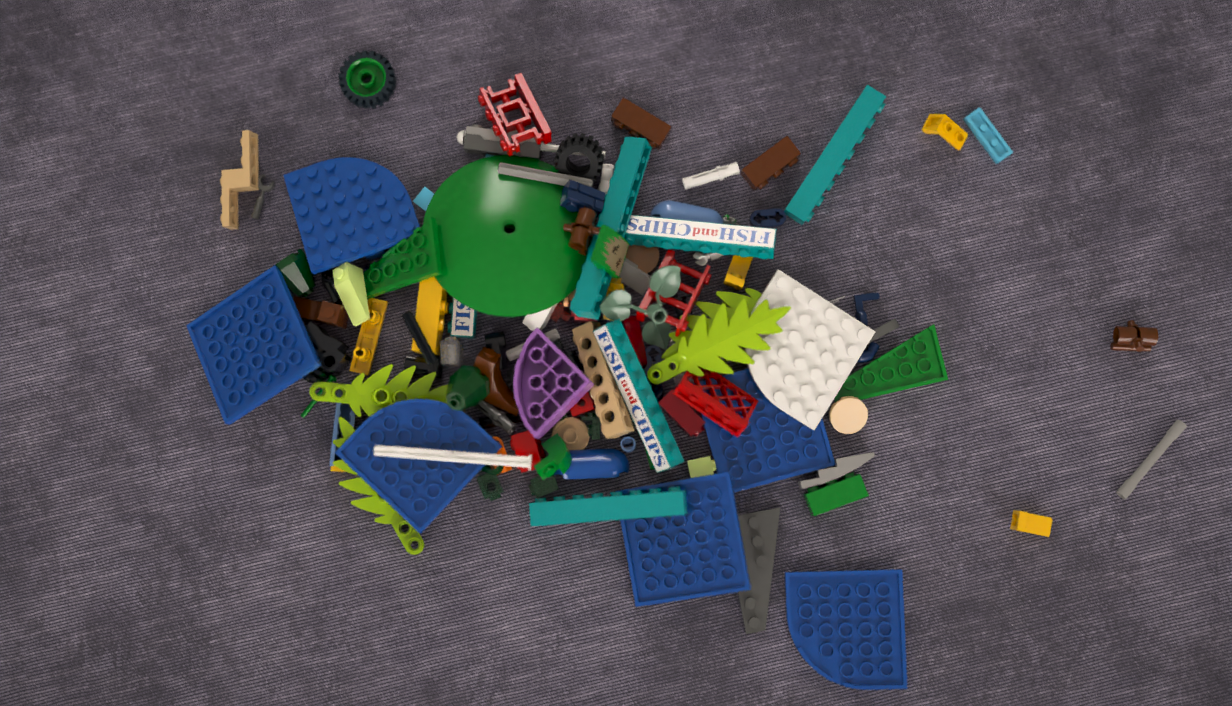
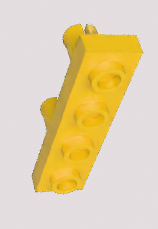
[349,298,388,376]

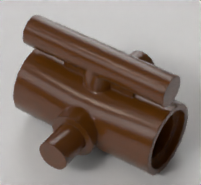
[563,208,601,256]
[1110,320,1158,352]

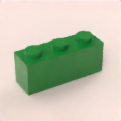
[803,472,869,516]

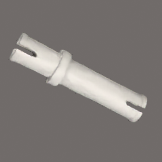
[682,162,740,190]

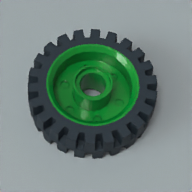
[338,50,396,109]

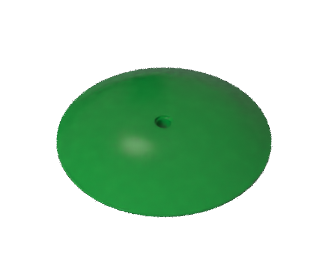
[423,155,596,317]

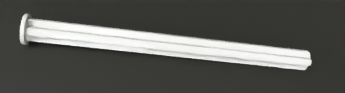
[374,445,532,470]

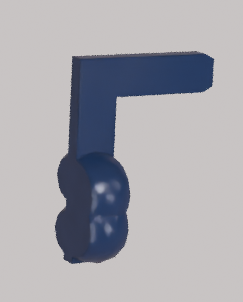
[854,293,880,326]

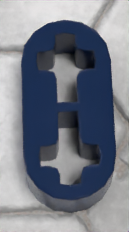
[749,208,786,228]
[645,345,662,381]

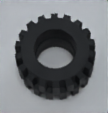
[554,133,604,182]

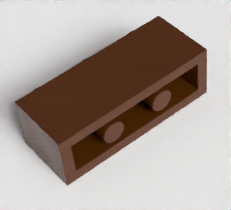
[611,97,672,150]
[740,136,801,191]

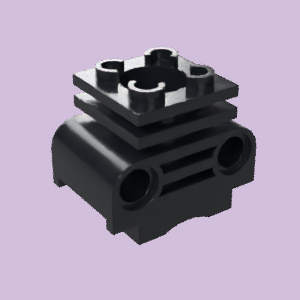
[302,322,352,383]

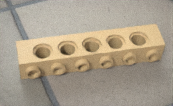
[572,321,634,439]

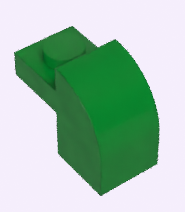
[534,433,572,480]

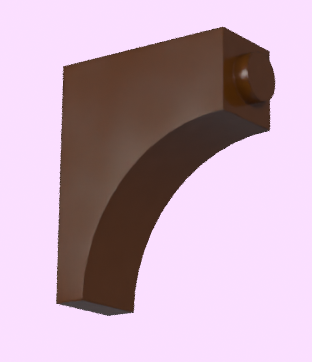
[294,296,349,329]
[473,347,519,416]

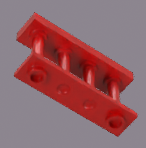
[636,249,712,338]

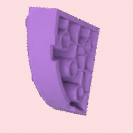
[513,327,595,440]

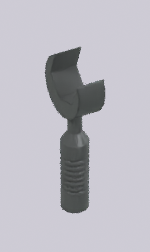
[251,174,275,220]

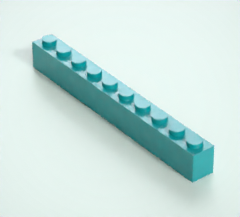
[570,137,652,320]

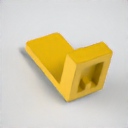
[921,114,968,150]
[723,255,753,290]
[1010,510,1052,537]

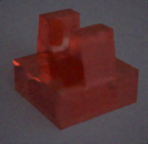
[550,302,571,323]

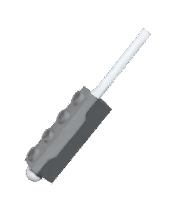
[457,124,606,160]

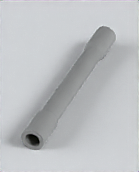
[1116,419,1187,500]

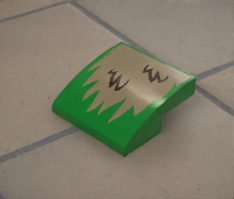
[591,225,629,279]

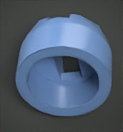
[620,436,636,453]

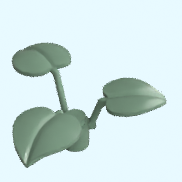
[599,265,681,349]

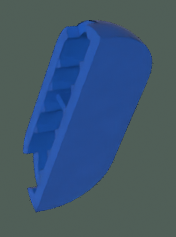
[554,449,630,479]

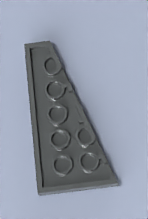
[738,507,780,634]

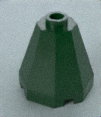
[269,248,316,297]
[446,365,490,411]

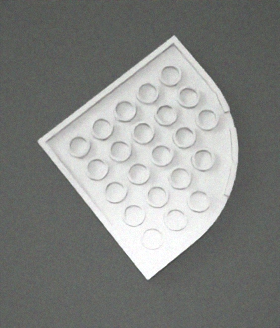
[745,270,875,430]

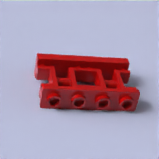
[478,73,552,157]

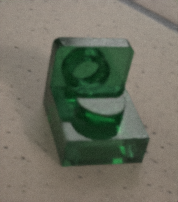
[581,413,600,440]

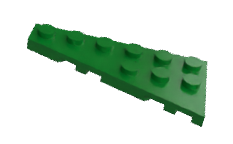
[363,217,442,299]
[834,324,948,403]

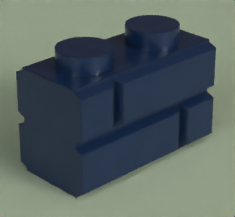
[560,180,605,217]

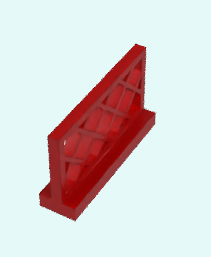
[672,367,758,437]

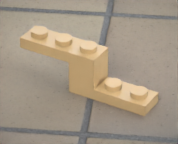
[220,130,259,230]

